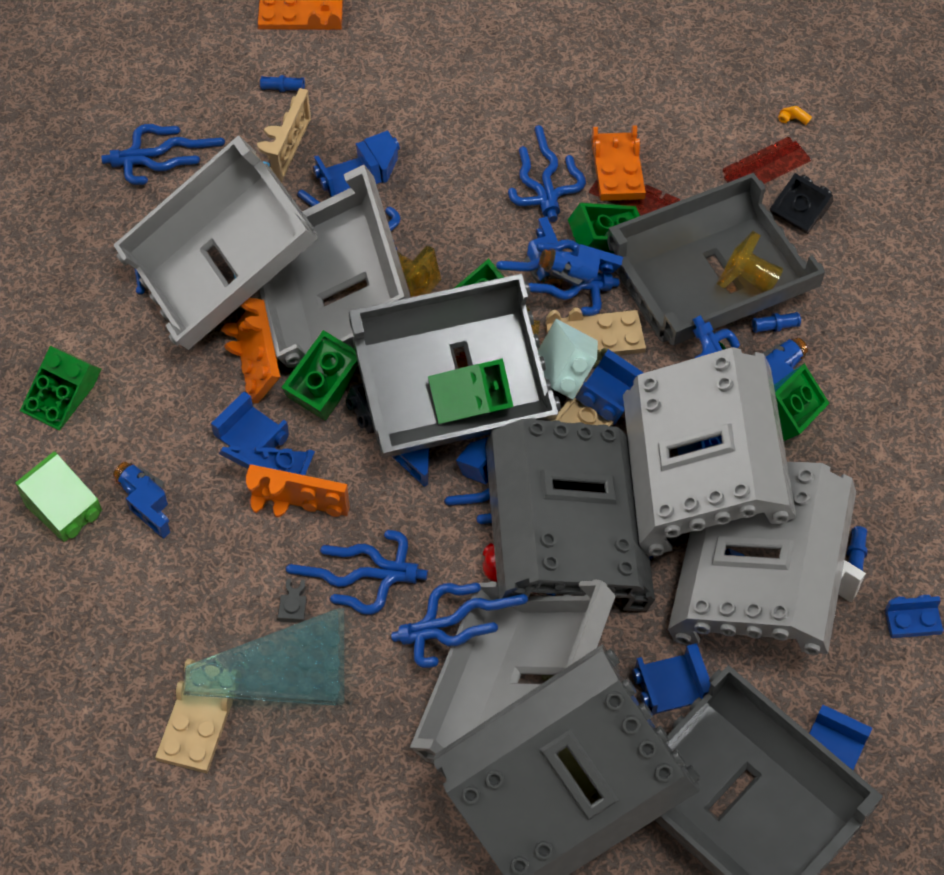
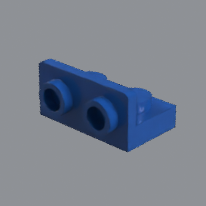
[884,595,943,638]

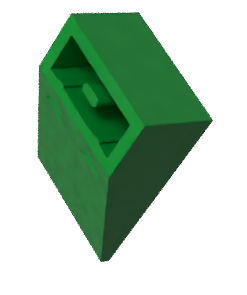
[20,346,102,430]
[428,358,514,424]

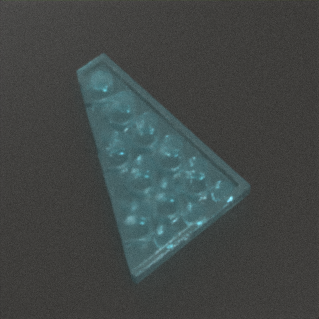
[184,608,344,705]

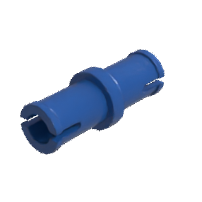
[260,75,305,92]
[751,312,801,333]
[847,526,868,571]

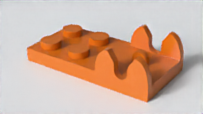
[258,0,343,30]
[591,125,646,201]
[221,298,280,404]
[246,464,350,517]

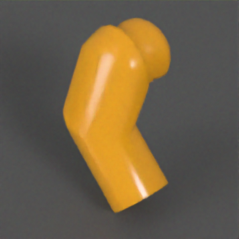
[778,106,812,126]

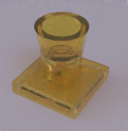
[717,231,783,293]
[397,245,442,297]

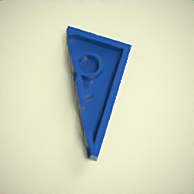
[219,446,315,475]

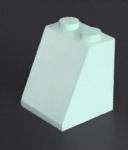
[538,319,598,399]

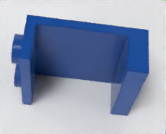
[313,141,382,197]
[575,349,644,425]
[211,392,289,449]
[632,643,710,715]
[809,705,872,770]

